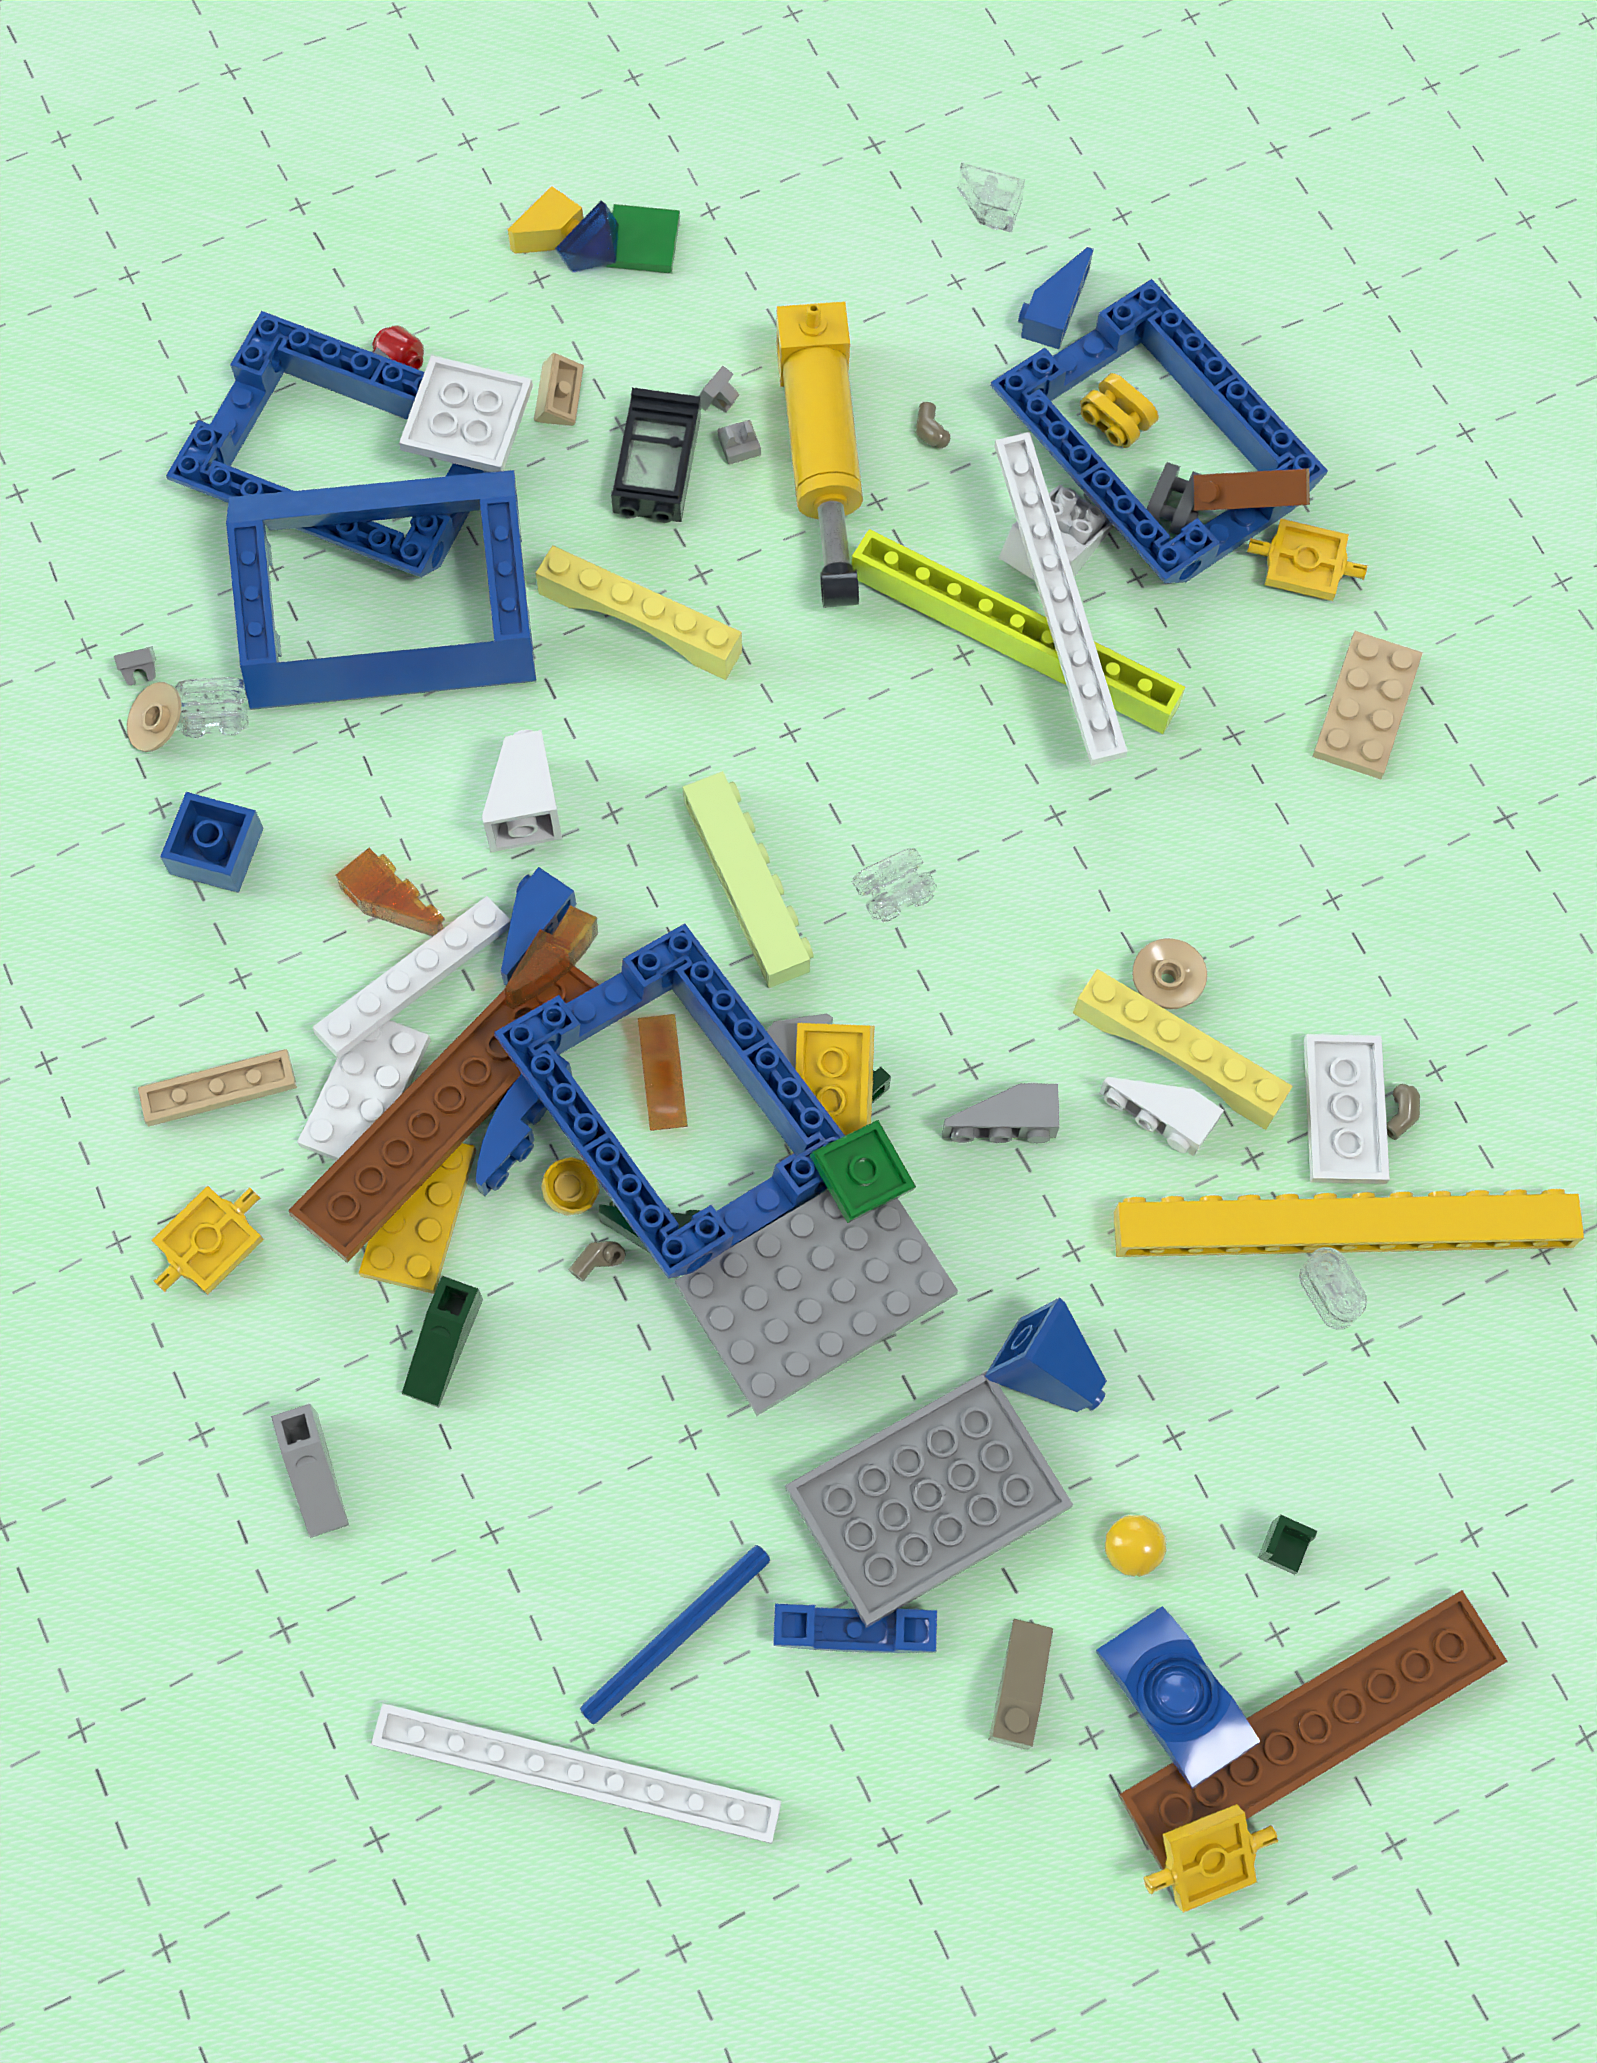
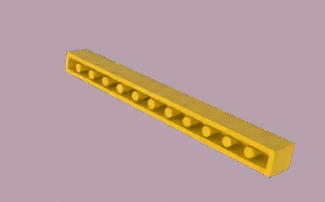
[1114,1189,1584,1257]

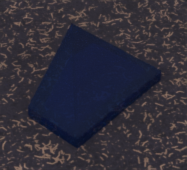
[555,200,619,272]

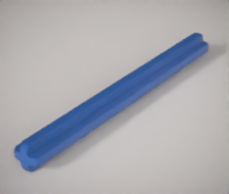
[580,1545,770,1724]

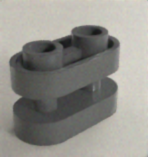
[1147,462,1200,535]

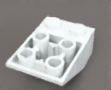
[999,484,1113,581]

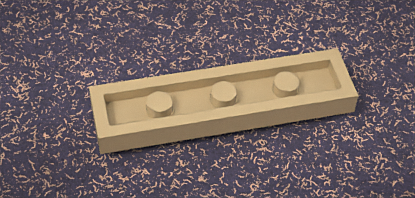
[138,1049,297,1127]

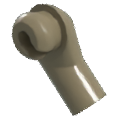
[916,402,951,449]
[1386,1084,1420,1140]
[568,1241,626,1282]

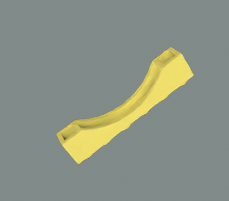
[535,545,742,680]
[1073,969,1293,1130]

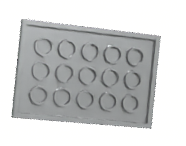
[675,1190,958,1416]
[785,1371,1073,1628]

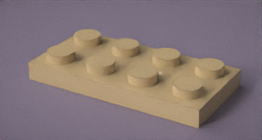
[1312,631,1423,779]

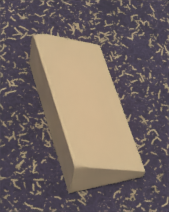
[534,352,584,426]

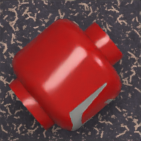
[373,325,424,370]

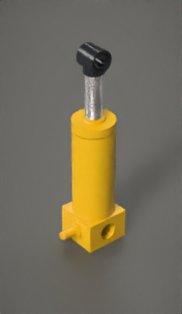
[776,301,863,608]

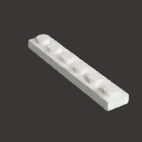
[313,896,511,1059]

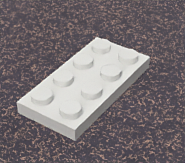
[297,1020,431,1161]
[1304,1034,1390,1184]

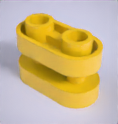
[1080,373,1159,448]

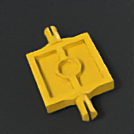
[1247,519,1368,601]
[151,1186,264,1295]
[1143,1804,1278,1913]

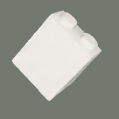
[482,729,562,852]

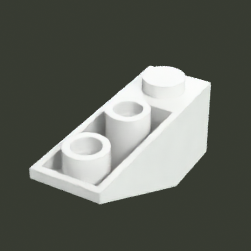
[1100,1077,1224,1156]

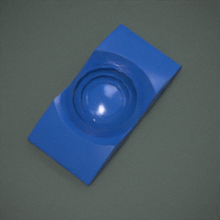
[1096,1606,1260,1789]

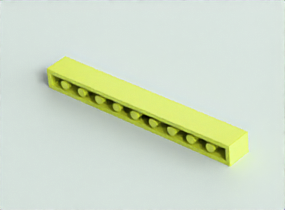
[851,529,1186,734]

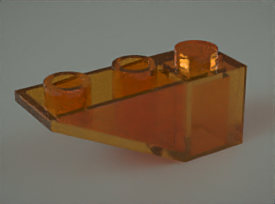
[335,847,445,937]

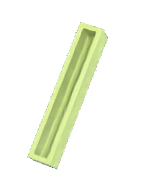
[683,771,814,988]

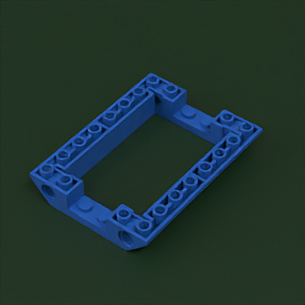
[990,279,1328,583]
[166,311,488,578]
[226,470,536,710]
[494,923,845,1279]

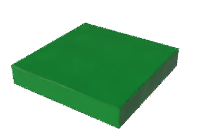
[605,204,680,274]
[810,1120,916,1224]

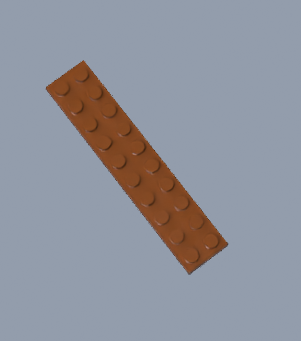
[288,945,599,1263]
[1118,1590,1508,1870]

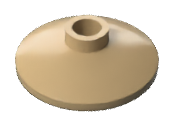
[127,682,181,752]
[1132,938,1207,1009]

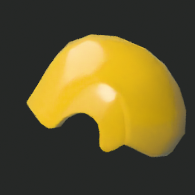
[541,1157,600,1216]
[1105,1515,1166,1577]

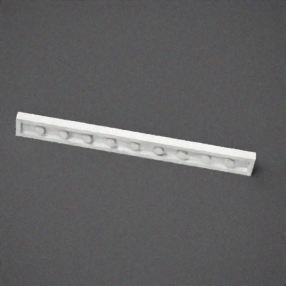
[995,432,1128,765]
[371,1703,781,1844]

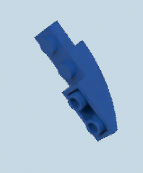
[475,1055,572,1196]

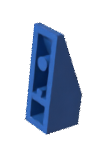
[1018,247,1094,349]
[501,867,577,986]

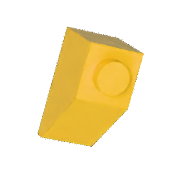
[508,186,584,254]

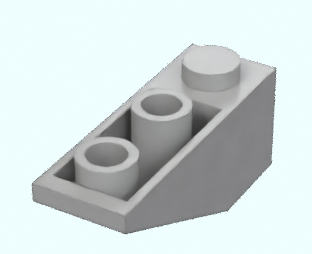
[942,1083,1059,1143]
[271,1404,349,1538]

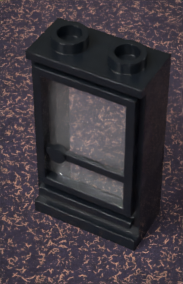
[611,387,701,523]

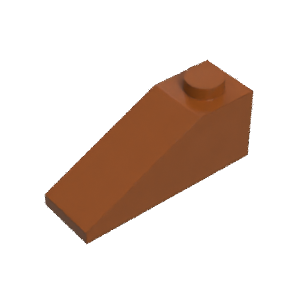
[1194,469,1310,511]

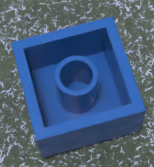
[160,792,264,893]

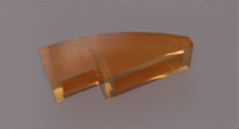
[504,905,598,1009]
[638,1014,688,1131]

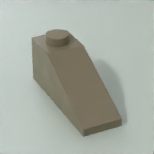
[988,1619,1053,1750]

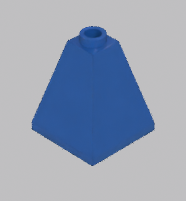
[984,1297,1107,1412]

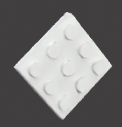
[399,355,533,472]

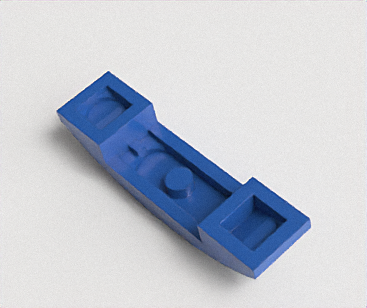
[773,1604,937,1653]

